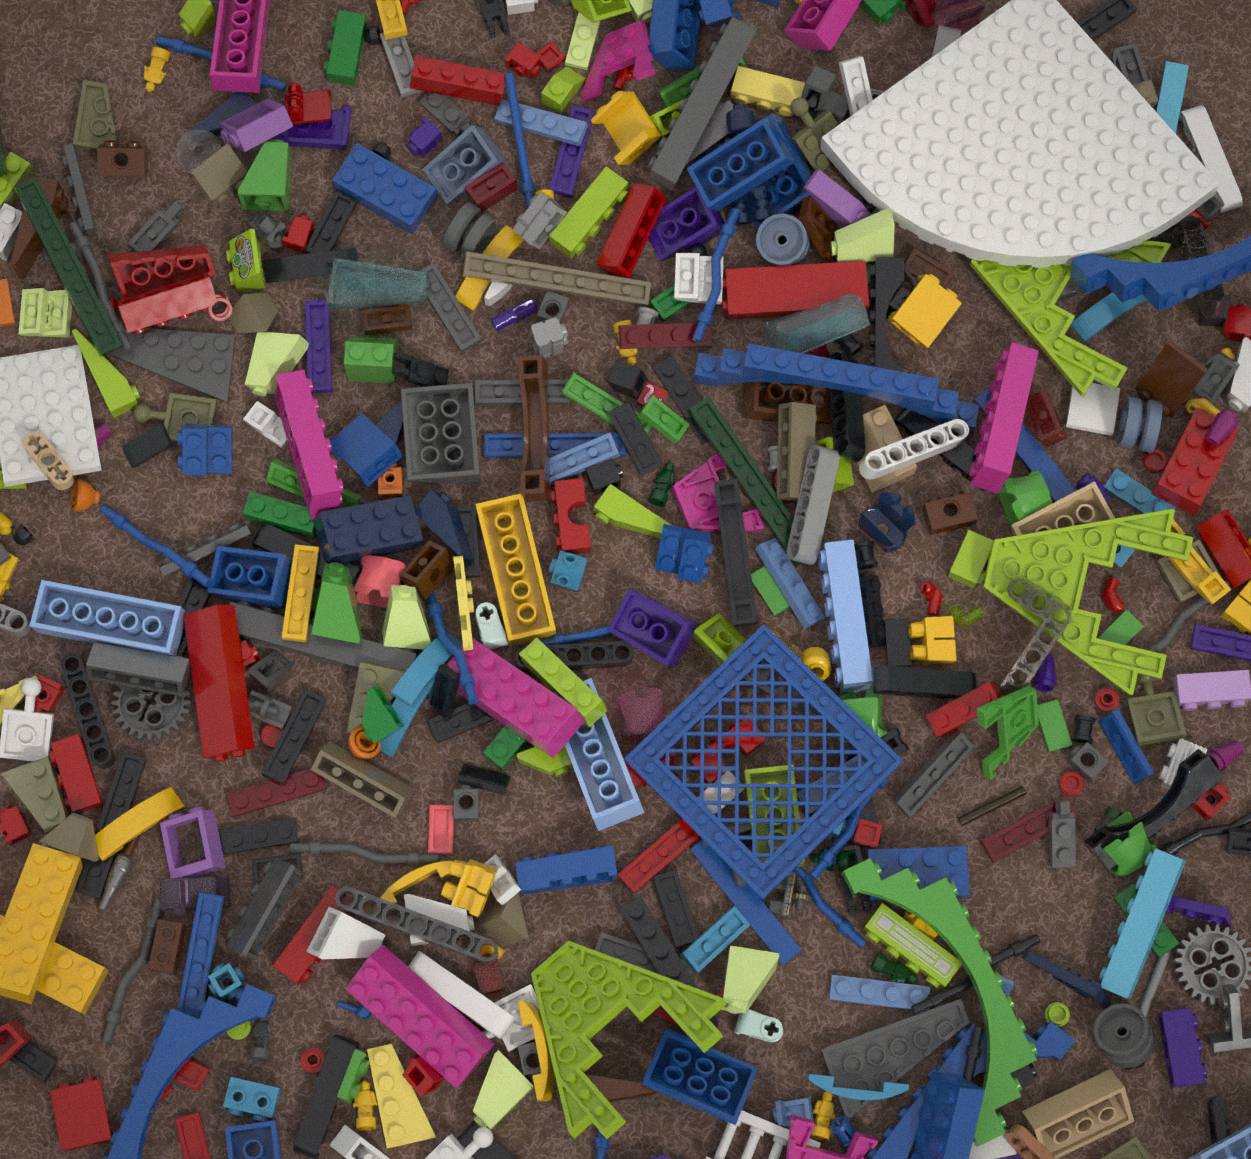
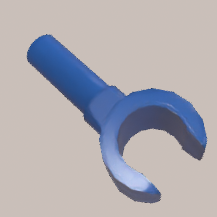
[337,1000,372,1019]

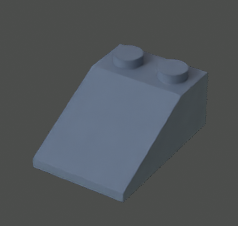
[423,125,509,205]

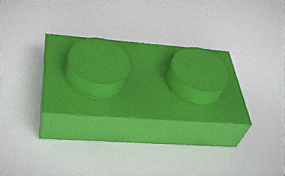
[638,395,689,444]
[337,1049,370,1104]

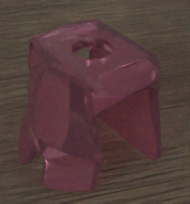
[933,0,986,30]
[617,686,665,740]

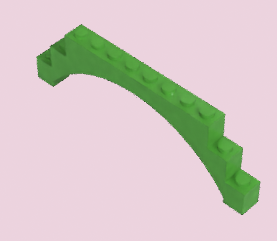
[842,858,1037,1146]

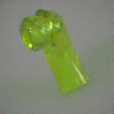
[948,606,985,627]

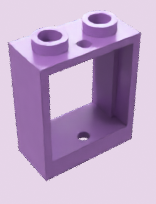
[220,98,293,152]
[160,807,226,881]

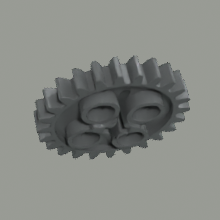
[111,685,192,744]

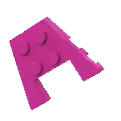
[580,20,655,101]
[672,454,764,532]
[786,1115,878,1159]

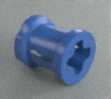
[829,1115,860,1149]

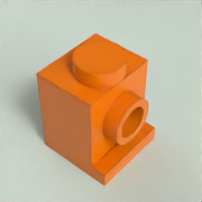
[378,464,403,500]

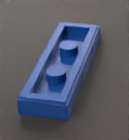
[1099,709,1154,785]

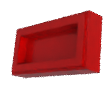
[173,1059,210,1092]
[174,1112,211,1159]

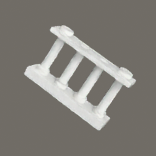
[705,1111,821,1159]

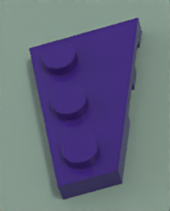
[277,105,351,150]
[1166,896,1233,927]

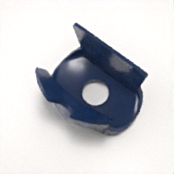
[859,492,915,552]

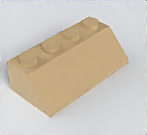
[1011,481,1115,536]
[1022,1069,1134,1159]

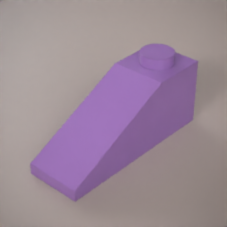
[804,169,872,229]

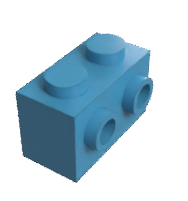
[223,1077,282,1122]

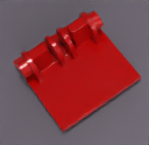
[285,82,331,125]

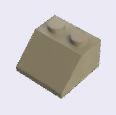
[191,143,248,208]

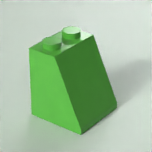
[238,140,293,211]
[344,336,399,384]
[311,562,362,644]

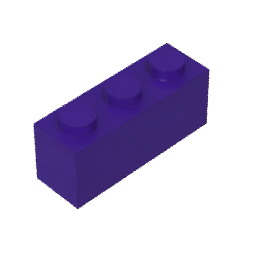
[1158,1008,1207,1088]

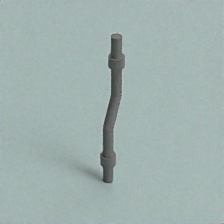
[68,222,133,352]
[1146,580,1231,653]
[290,840,438,866]
[102,899,165,1043]

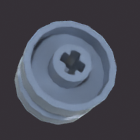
[756,213,810,266]
[1118,396,1162,453]

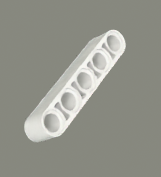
[1179,105,1243,214]
[859,419,969,480]
[408,951,515,1039]

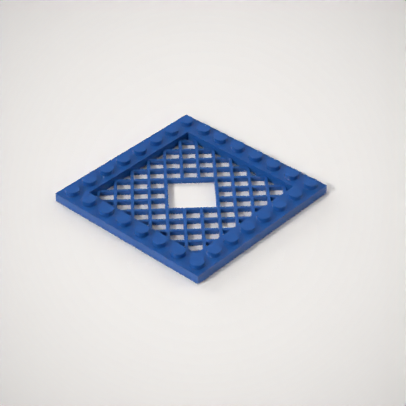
[624,624,903,900]

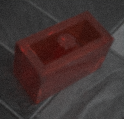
[1026,390,1068,447]

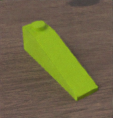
[72,329,141,418]
[594,484,671,539]

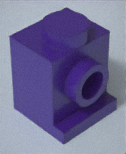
[406,117,442,158]

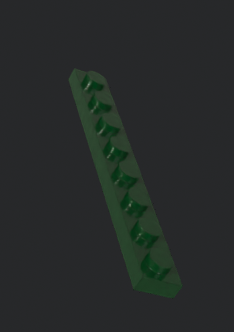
[14,177,122,357]
[688,396,801,567]

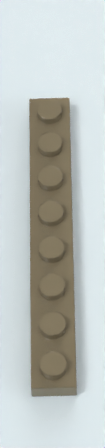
[462,252,651,307]

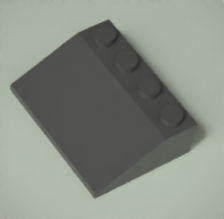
[401,383,481,484]
[226,858,303,961]

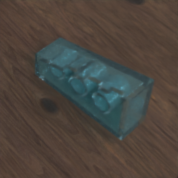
[326,258,430,310]
[762,294,870,353]

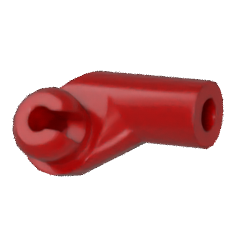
[920,581,943,617]

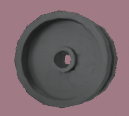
[443,202,498,258]
[1094,1003,1155,1068]

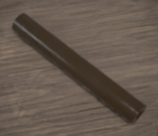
[958,786,1027,826]

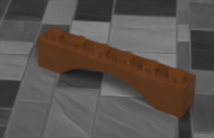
[519,355,550,502]

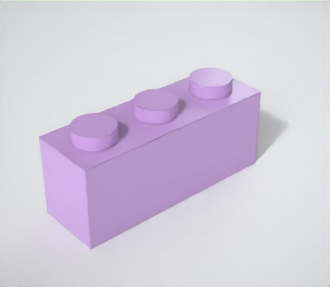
[1173,670,1251,711]

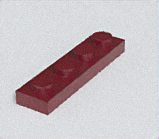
[618,323,712,350]
[226,768,327,818]
[981,795,1078,863]

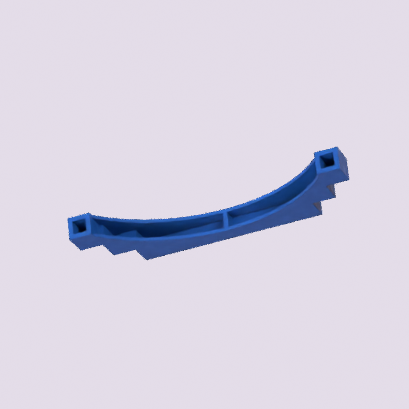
[1071,236,1251,312]
[694,343,979,435]
[103,984,278,1159]
[866,1022,1075,1159]

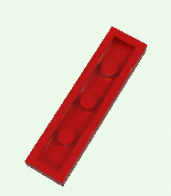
[618,819,700,894]

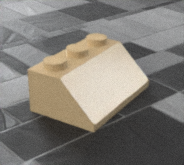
[856,405,917,493]

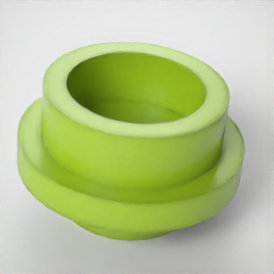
[1045,1002,1070,1027]
[226,1021,251,1040]

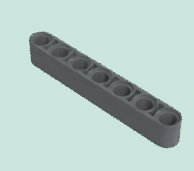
[335,887,499,964]

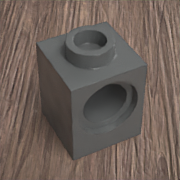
[537,290,569,324]
[1068,742,1109,783]
[454,785,479,822]
[518,1042,541,1081]

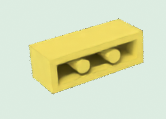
[730,66,805,117]

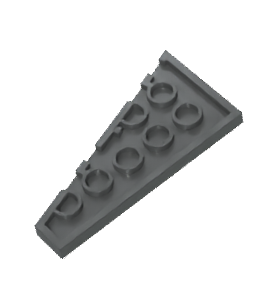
[92,327,236,404]
[820,999,969,1119]

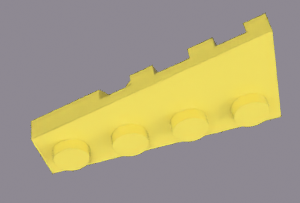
[367,1044,436,1149]

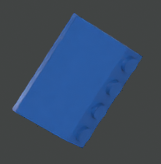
[744,114,813,230]
[642,1028,758,1125]

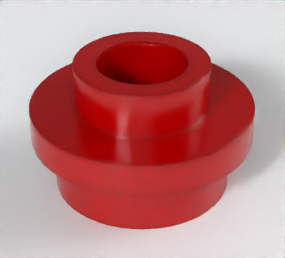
[1095,688,1119,712]
[301,1048,326,1073]

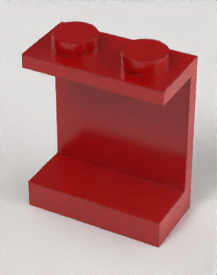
[50,1076,114,1152]

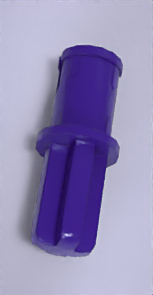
[491,299,538,332]

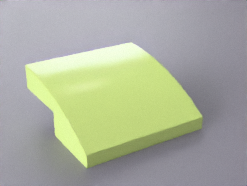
[18,288,72,337]

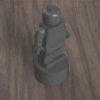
[249,1018,273,1062]

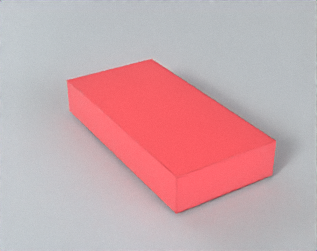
[428,805,454,854]

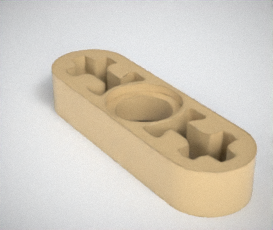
[23,431,74,490]

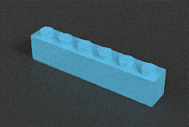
[1099,848,1186,999]

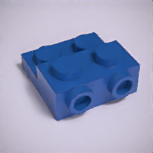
[177,424,233,476]
[655,524,714,584]

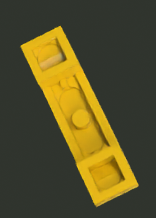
[455,225,524,311]
[1168,519,1231,605]
[95,787,185,862]
[373,861,453,912]
[518,1000,556,1102]

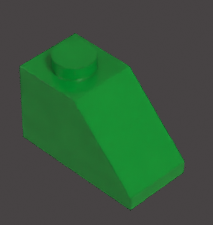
[361,685,404,744]

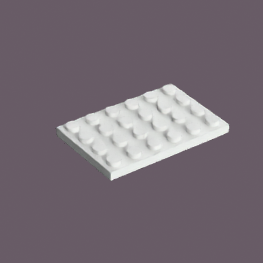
[0,345,102,487]

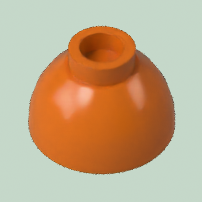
[70,478,100,512]
[348,726,381,759]

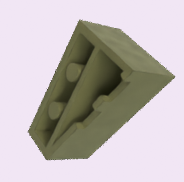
[1,757,69,835]

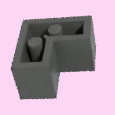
[798,66,849,124]

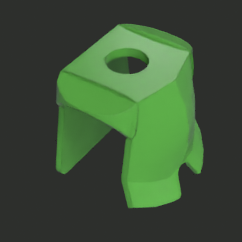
[998,470,1053,527]
[836,690,887,743]
[1103,812,1157,876]

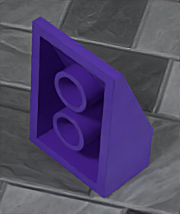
[649,186,725,261]
[608,588,699,666]

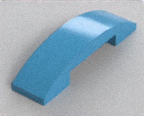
[1071,292,1147,342]
[391,632,463,707]
[380,676,436,758]
[806,1073,909,1100]

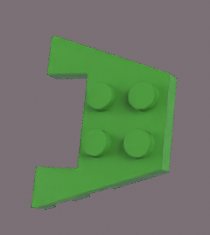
[977,686,1039,781]

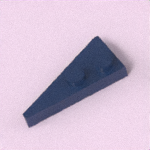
[1023,950,1111,1010]

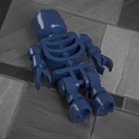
[715,104,785,226]

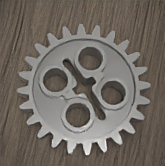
[1173,925,1251,1006]

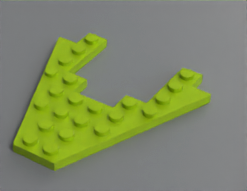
[970,240,1171,397]
[983,509,1194,695]
[531,941,726,1139]

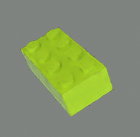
[744,765,805,867]

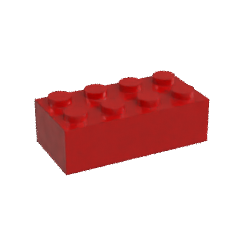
[1151,407,1239,516]

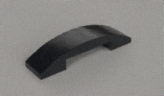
[263,248,359,283]

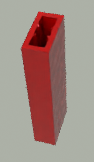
[722,261,869,320]
[183,605,255,762]

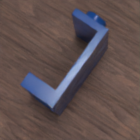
[330,414,403,487]

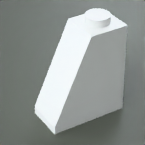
[1226,337,1251,413]
[404,894,475,946]
[306,907,385,959]

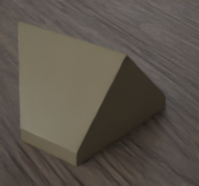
[228,292,279,335]
[38,813,99,862]
[474,893,528,944]

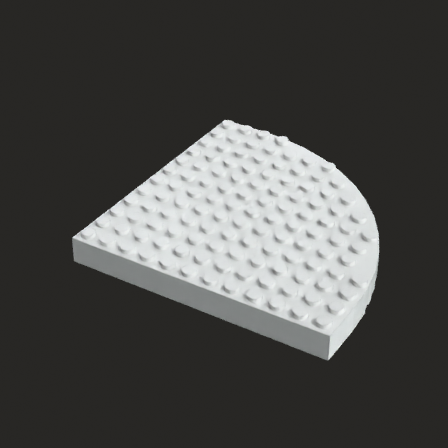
[820,0,1220,268]

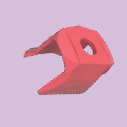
[353,555,406,608]

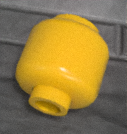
[799,647,831,681]

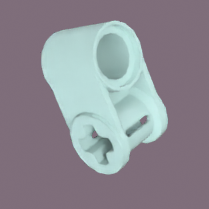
[475,602,508,650]
[734,1009,783,1043]

